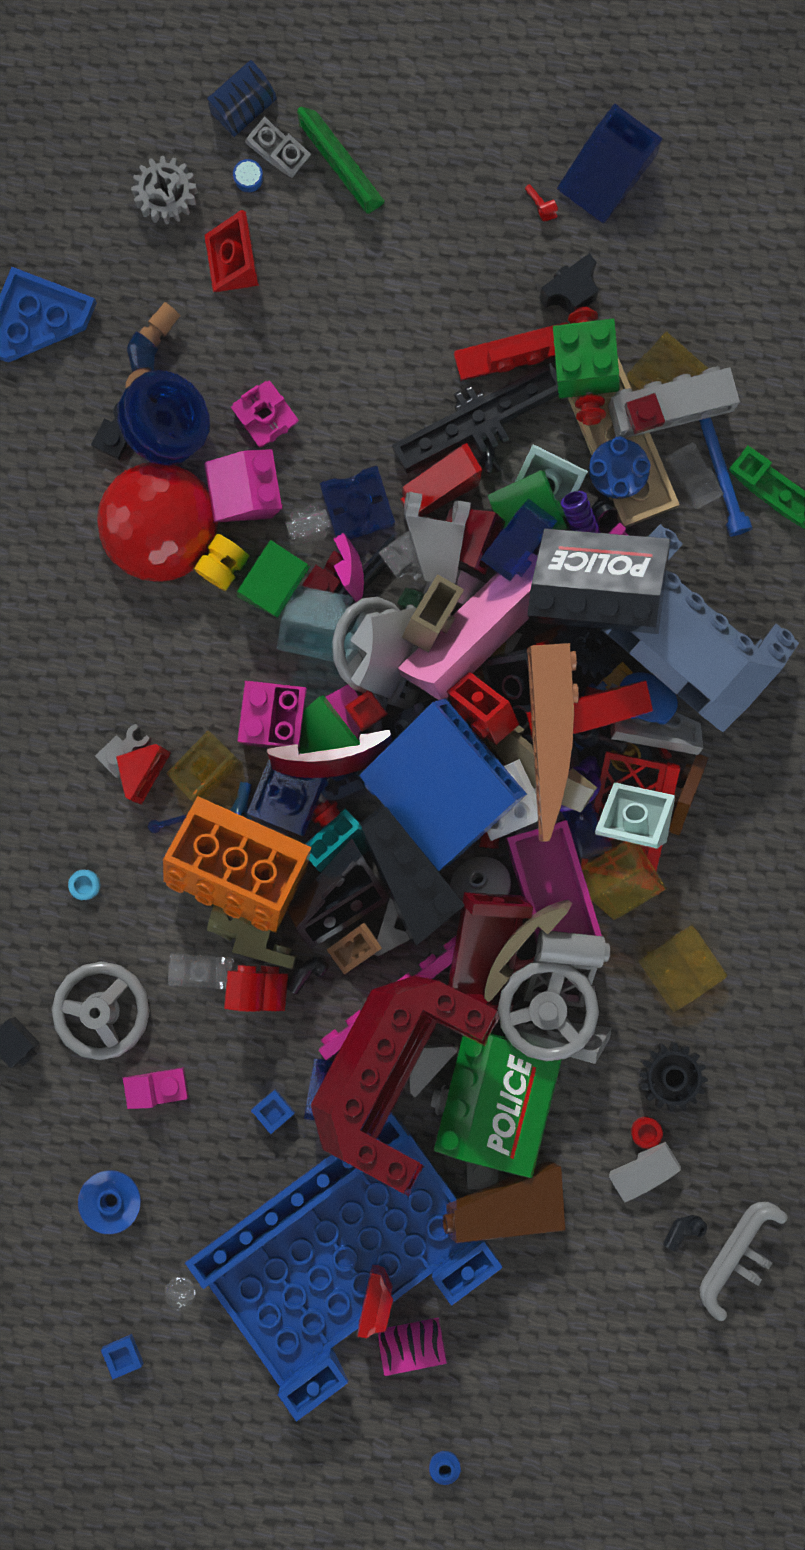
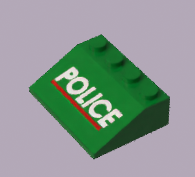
[434,1033,562,1178]

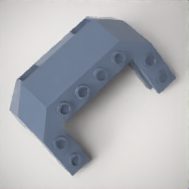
[602,524,799,732]

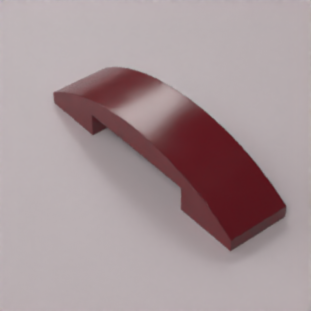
[267,730,392,778]

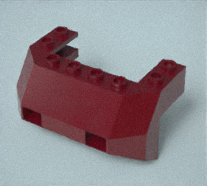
[310,975,500,1197]

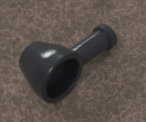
[573,727,629,755]

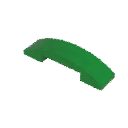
[729,445,805,529]

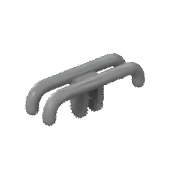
[700,1202,787,1321]

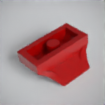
[358,1264,393,1338]

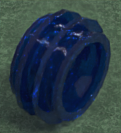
[117,370,210,466]

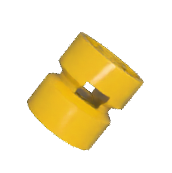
[193,534,250,591]

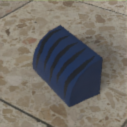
[207,60,277,137]

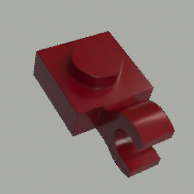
[299,550,344,607]

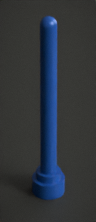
[699,417,753,537]

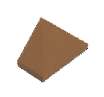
[327,922,382,974]

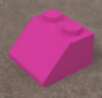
[204,449,282,522]

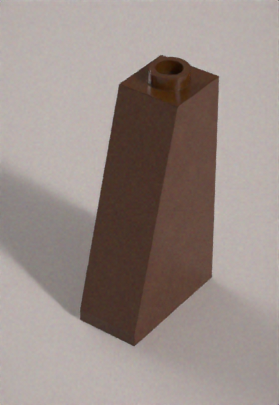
[443,1162,565,1243]

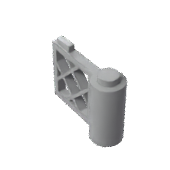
[523,930,610,1007]

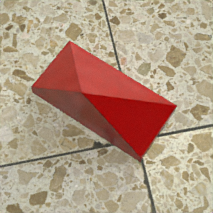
[116,744,171,805]

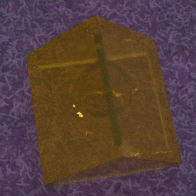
[166,730,242,803]
[582,841,667,920]

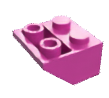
[237,681,307,748]

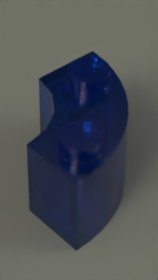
[481,499,558,581]

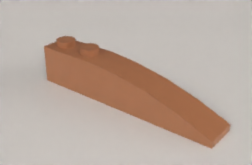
[527,643,579,842]

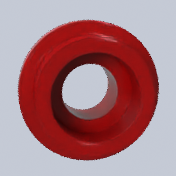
[311,799,340,827]

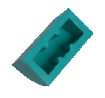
[305,808,368,873]

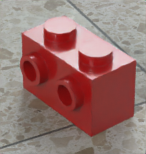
[446,671,519,745]

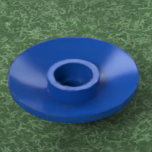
[78,1170,141,1234]

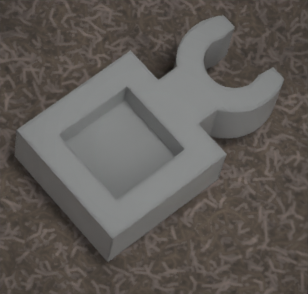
[95,724,151,778]

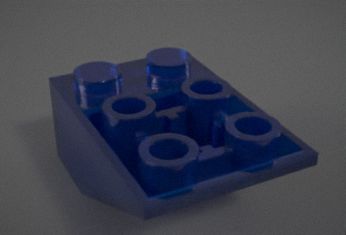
[557,103,663,224]

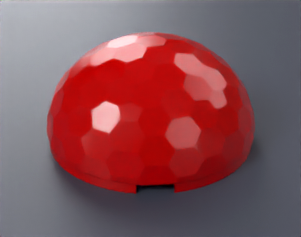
[97,462,218,582]

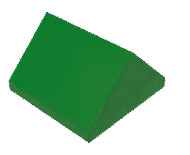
[237,540,310,618]

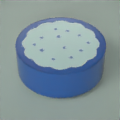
[233,159,263,192]

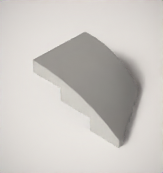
[350,604,417,699]

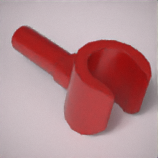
[525,184,558,221]

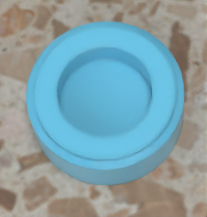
[68,870,101,900]

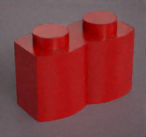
[224,965,288,1012]

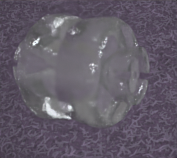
[285,503,331,546]

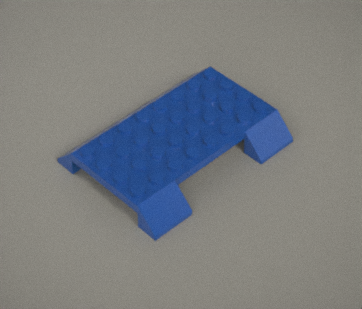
[185,1112,503,1422]

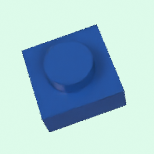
[251,1088,295,1134]
[101,1334,144,1379]

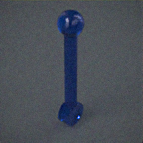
[148,814,187,833]

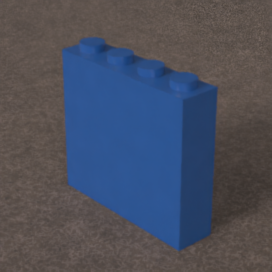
[359,698,527,871]

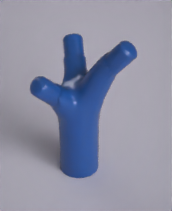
[230,782,252,820]

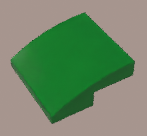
[487,470,569,552]
[299,695,360,780]

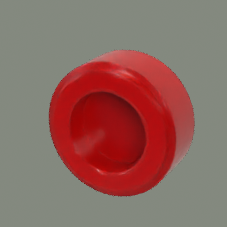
[631,1116,663,1149]

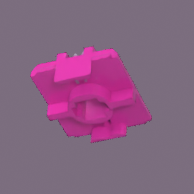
[231,380,299,448]

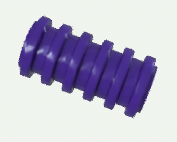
[561,491,601,533]

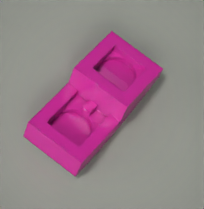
[334,533,364,602]

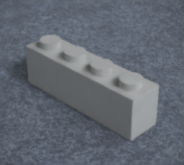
[608,366,740,438]

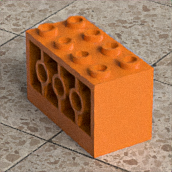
[163,796,312,933]

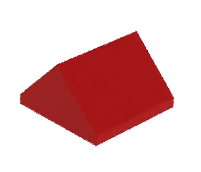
[204,210,259,292]

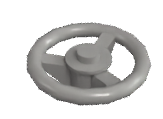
[332,597,400,693]
[52,961,150,1060]
[498,961,599,1062]

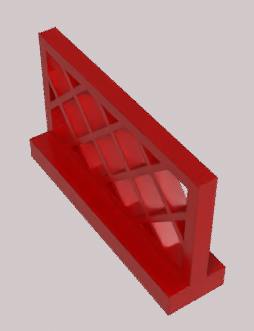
[581,751,680,889]

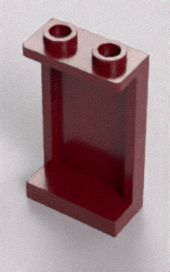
[448,892,533,1011]

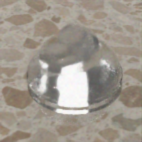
[164,1277,196,1311]

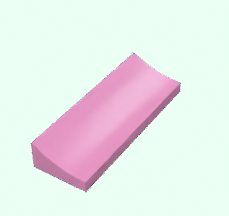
[398,549,538,700]

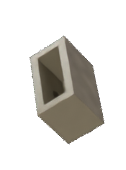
[402,574,464,653]

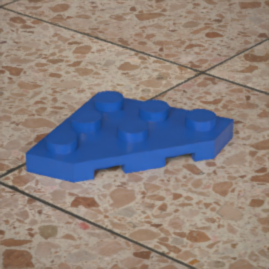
[0,267,97,363]

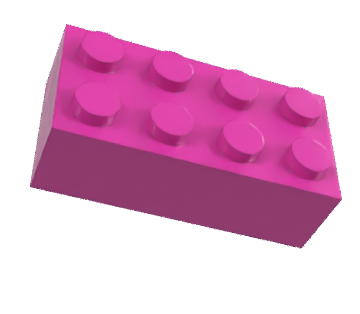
[505,820,602,945]

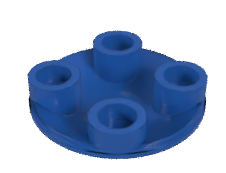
[589,437,651,499]
[620,672,678,725]

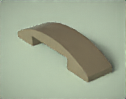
[486,725,597,812]
[484,899,572,1002]

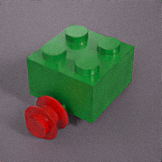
[553,307,620,426]

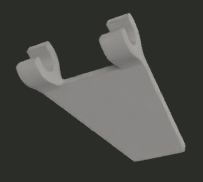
[404,492,470,584]

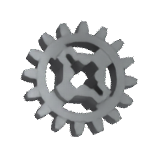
[131,156,198,224]

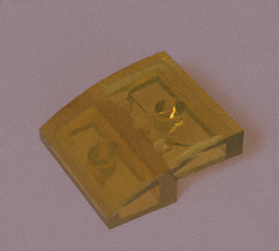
[626,331,709,390]
[638,924,728,1013]

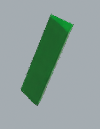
[297,106,385,214]

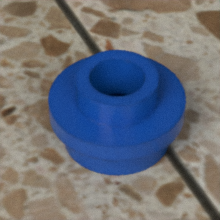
[429,1451,461,1485]

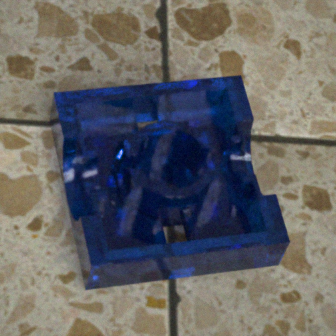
[320,466,395,540]

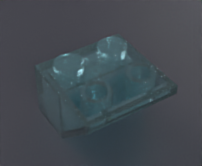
[277,585,353,662]

